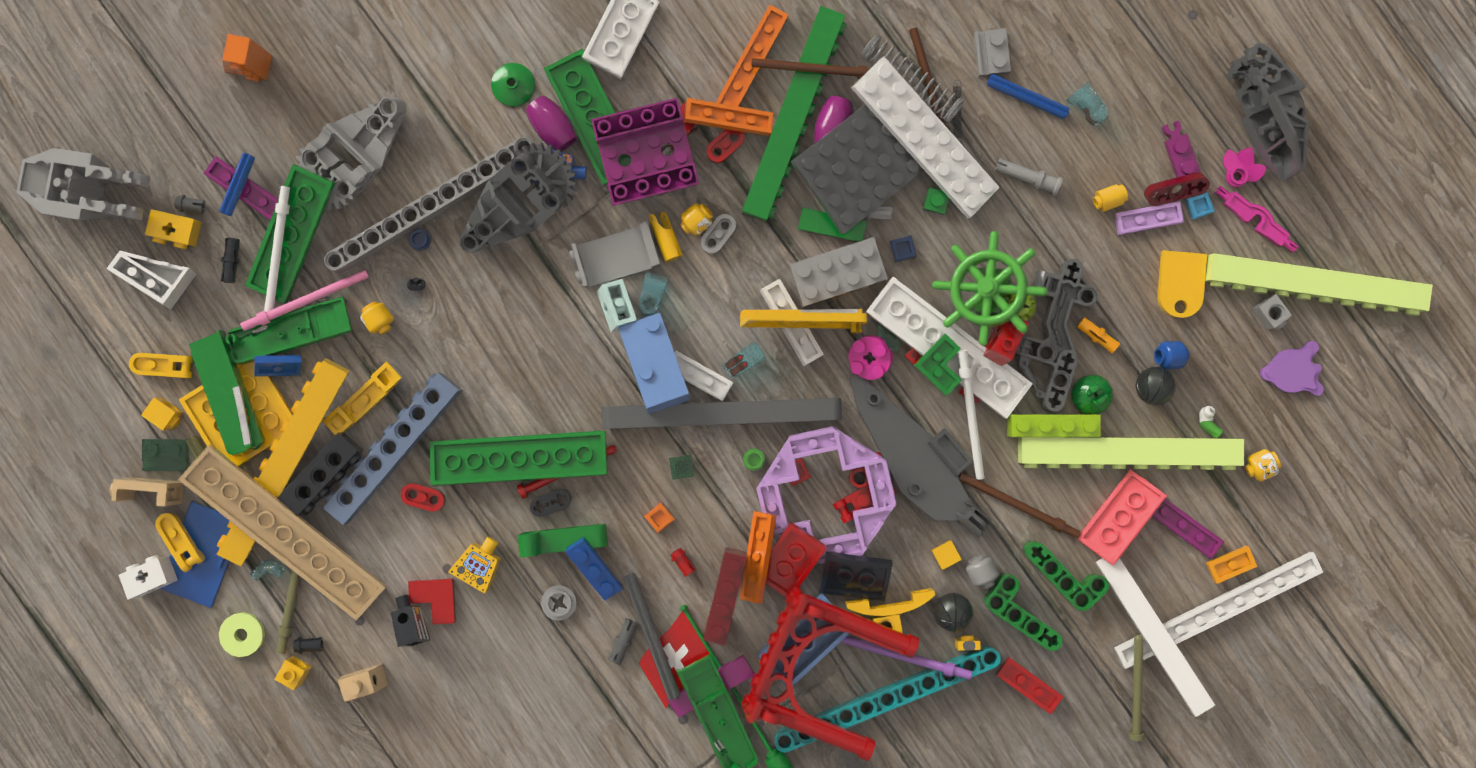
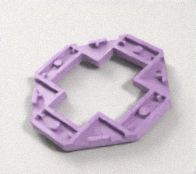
[756,426,896,564]

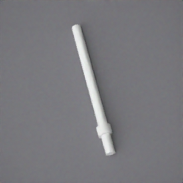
[264,186,290,312]
[958,350,985,480]

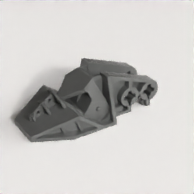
[1226,43,1310,182]

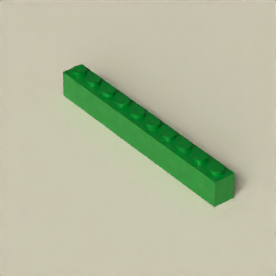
[742,6,847,223]

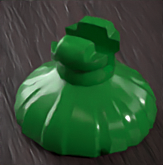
[1071,374,1113,415]

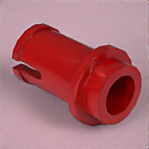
[670,547,696,577]

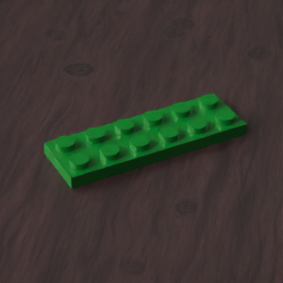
[543,49,631,186]
[245,164,336,304]

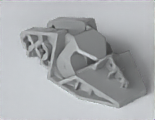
[16,148,150,221]

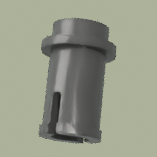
[174,195,206,214]

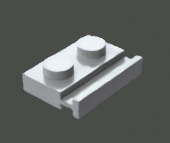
[973,28,1011,77]

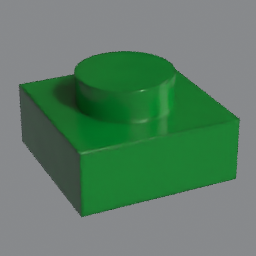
[923,187,949,215]

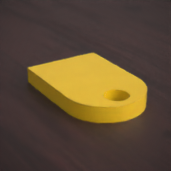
[1157,250,1207,318]

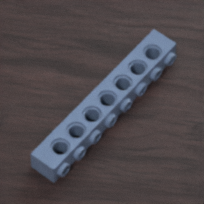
[323,373,463,525]

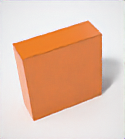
[644,502,675,533]

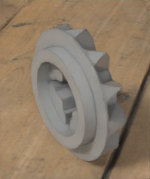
[541,585,577,621]

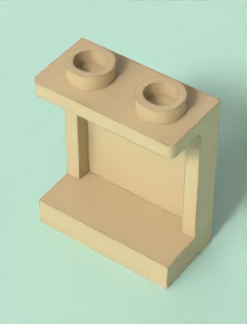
[110,477,184,506]

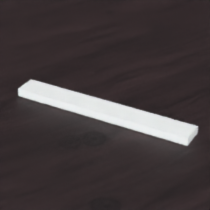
[1095,558,1215,717]

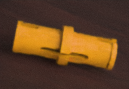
[1076,316,1120,354]

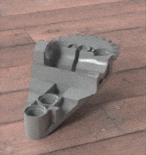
[295,97,407,210]

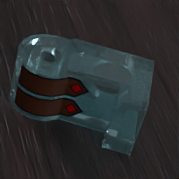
[1066,82,1109,125]
[722,341,766,380]

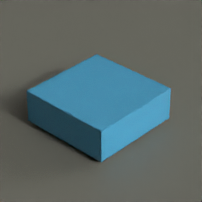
[1185,191,1215,220]

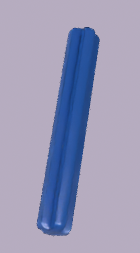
[987,74,1070,119]

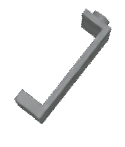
[569,222,661,288]

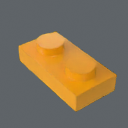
[1206,546,1258,584]

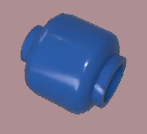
[1154,341,1190,370]

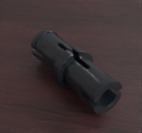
[221,238,240,283]

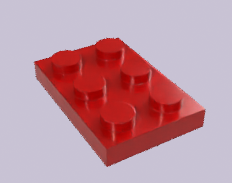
[766,522,827,597]

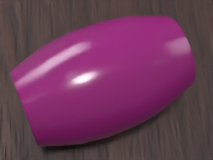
[526,95,577,152]
[814,96,853,143]

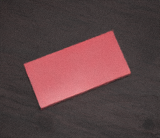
[1077,469,1167,566]

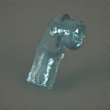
[250,560,284,581]

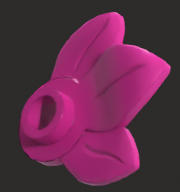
[1223,147,1266,188]

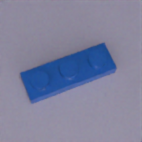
[565,537,623,601]

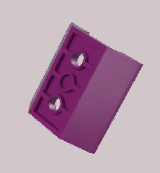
[591,98,700,206]

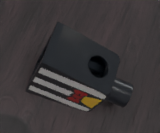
[391,594,430,647]

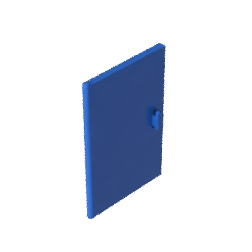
[160,501,230,608]

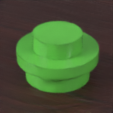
[743,449,765,471]

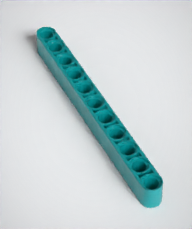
[774,645,1001,753]

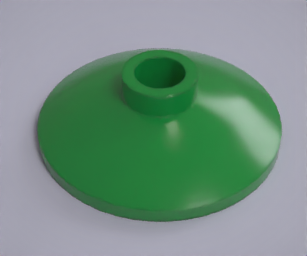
[491,63,535,107]

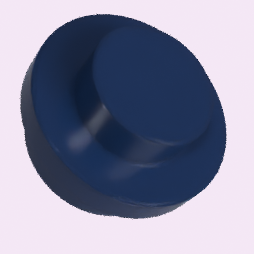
[409,229,431,251]

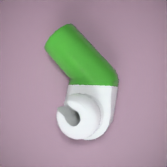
[1199,406,1223,438]

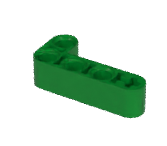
[517,524,608,557]
[1023,540,1109,611]
[984,573,1062,651]

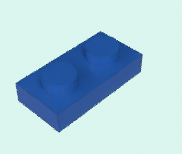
[254,355,302,377]

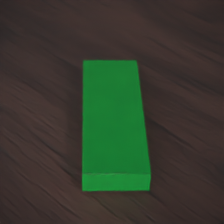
[798,207,867,242]

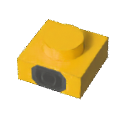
[955,634,981,651]

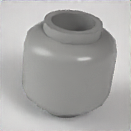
[966,554,999,589]

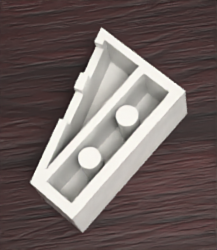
[107,251,197,310]

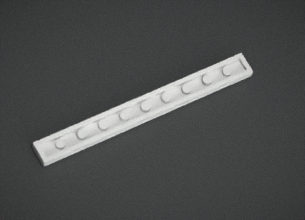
[1114,552,1323,669]

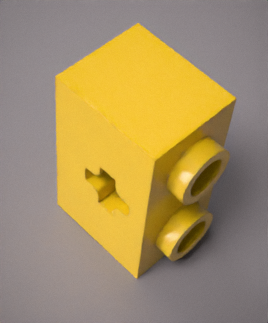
[145,209,202,250]

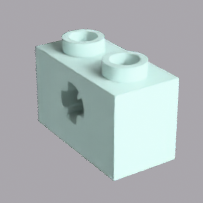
[597,279,637,332]

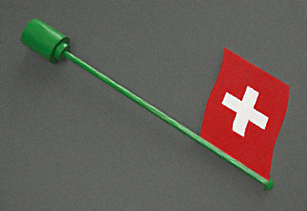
[639,605,794,768]

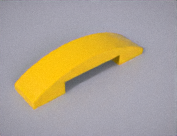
[323,361,402,435]
[845,588,935,616]

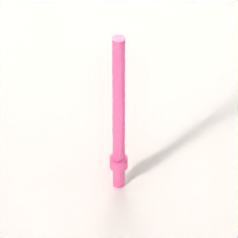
[240,270,369,331]

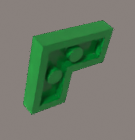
[913,333,962,396]

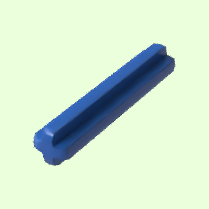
[219,153,255,216]

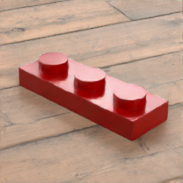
[996,657,1063,715]

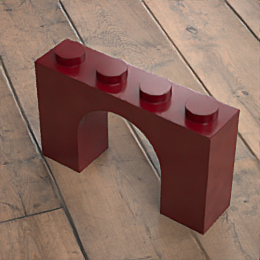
[703,547,747,646]

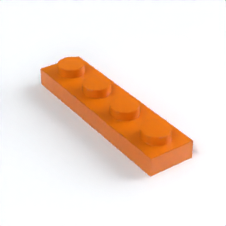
[684,98,774,136]
[739,511,777,603]

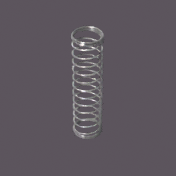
[861,34,964,123]

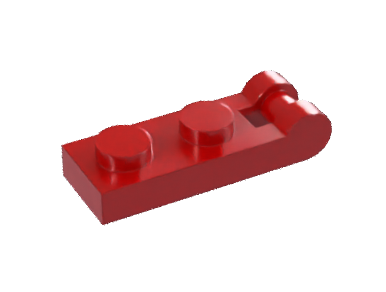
[832,484,897,524]

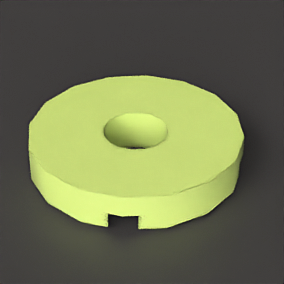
[219,612,265,657]

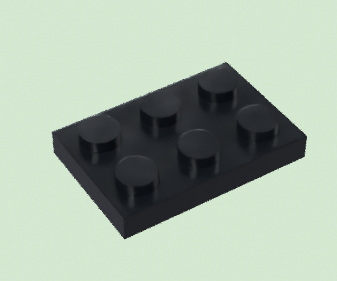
[820,551,893,601]

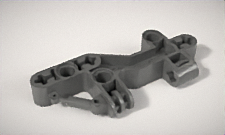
[1014,259,1098,412]

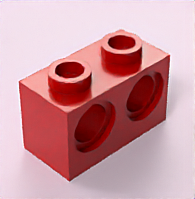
[983,318,1029,366]

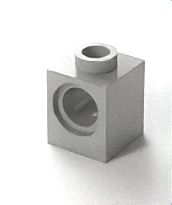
[1251,294,1292,330]

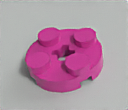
[849,335,893,380]

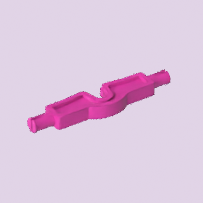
[1214,185,1299,253]

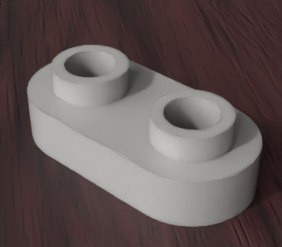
[701,214,736,254]

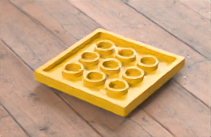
[179,362,294,467]

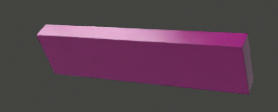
[203,156,279,220]
[1152,499,1224,559]
[667,654,755,718]

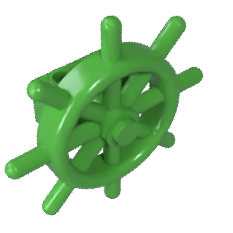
[932,231,1048,346]

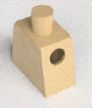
[338,664,389,702]

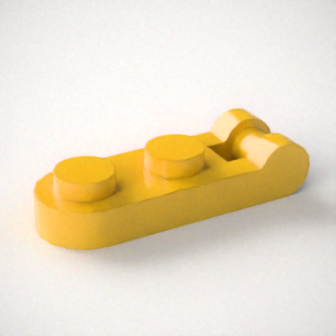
[129,353,194,378]
[155,513,205,572]

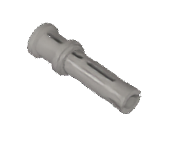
[994,158,1063,196]

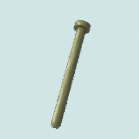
[1129,635,1145,741]

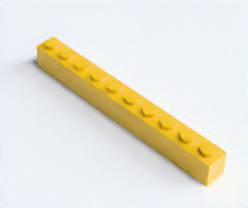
[216,358,350,566]

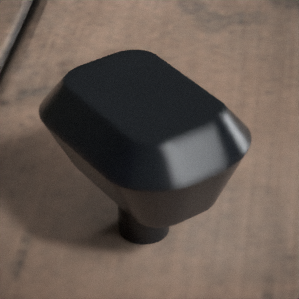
[407,278,425,291]

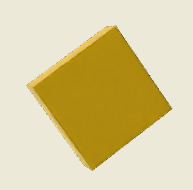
[931,540,962,570]

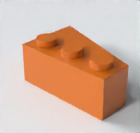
[222,34,272,82]

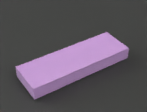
[1114,201,1184,235]

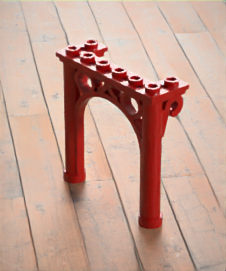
[741,586,919,761]

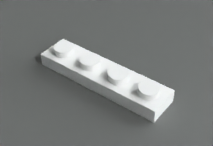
[760,279,824,366]

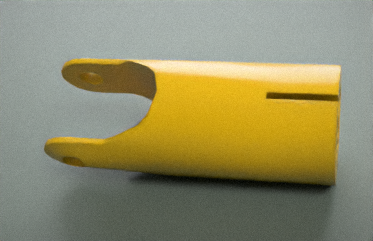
[649,211,683,263]

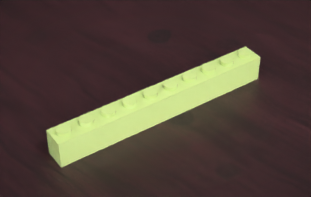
[1205,253,1433,316]
[1018,437,1244,470]

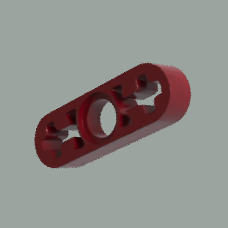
[1144,172,1210,206]

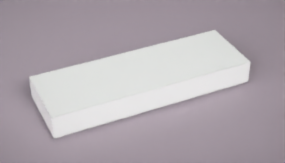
[675,351,733,402]

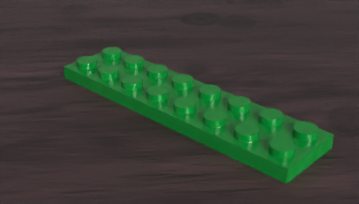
[430,430,608,486]

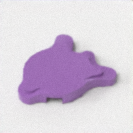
[1260,341,1324,396]

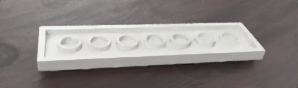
[851,57,1000,218]
[865,277,1033,419]

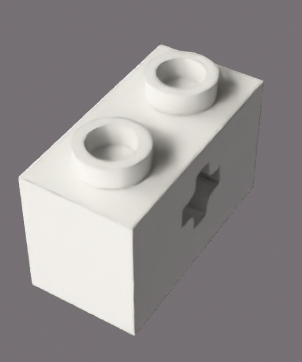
[119,555,178,600]

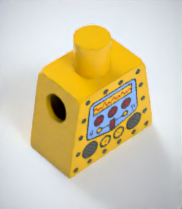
[448,536,501,594]

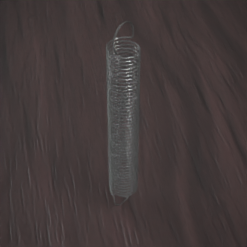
[953,80,962,143]

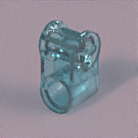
[639,272,668,316]

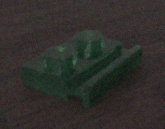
[141,439,189,471]

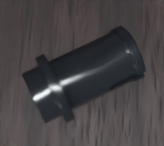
[293,637,323,655]

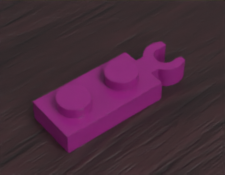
[1162,121,1201,178]

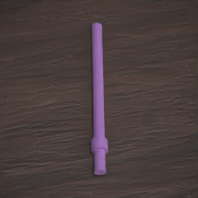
[841,636,972,680]

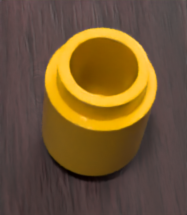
[1093,184,1128,212]

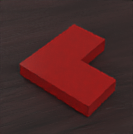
[408,578,456,624]

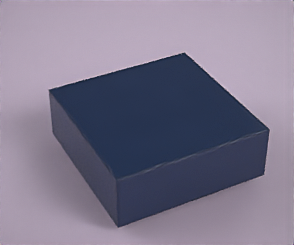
[889,235,917,263]

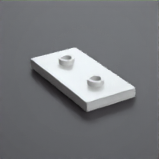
[581,0,659,80]

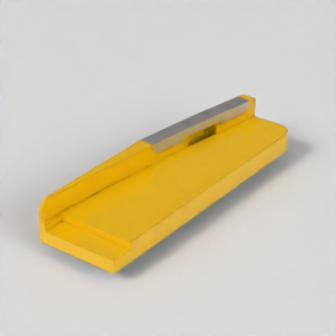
[740,309,867,334]

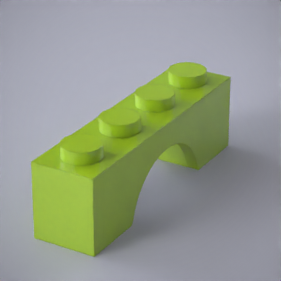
[1007,415,1101,437]

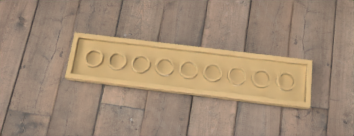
[178,444,386,620]

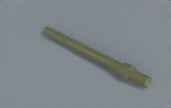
[276,523,310,654]

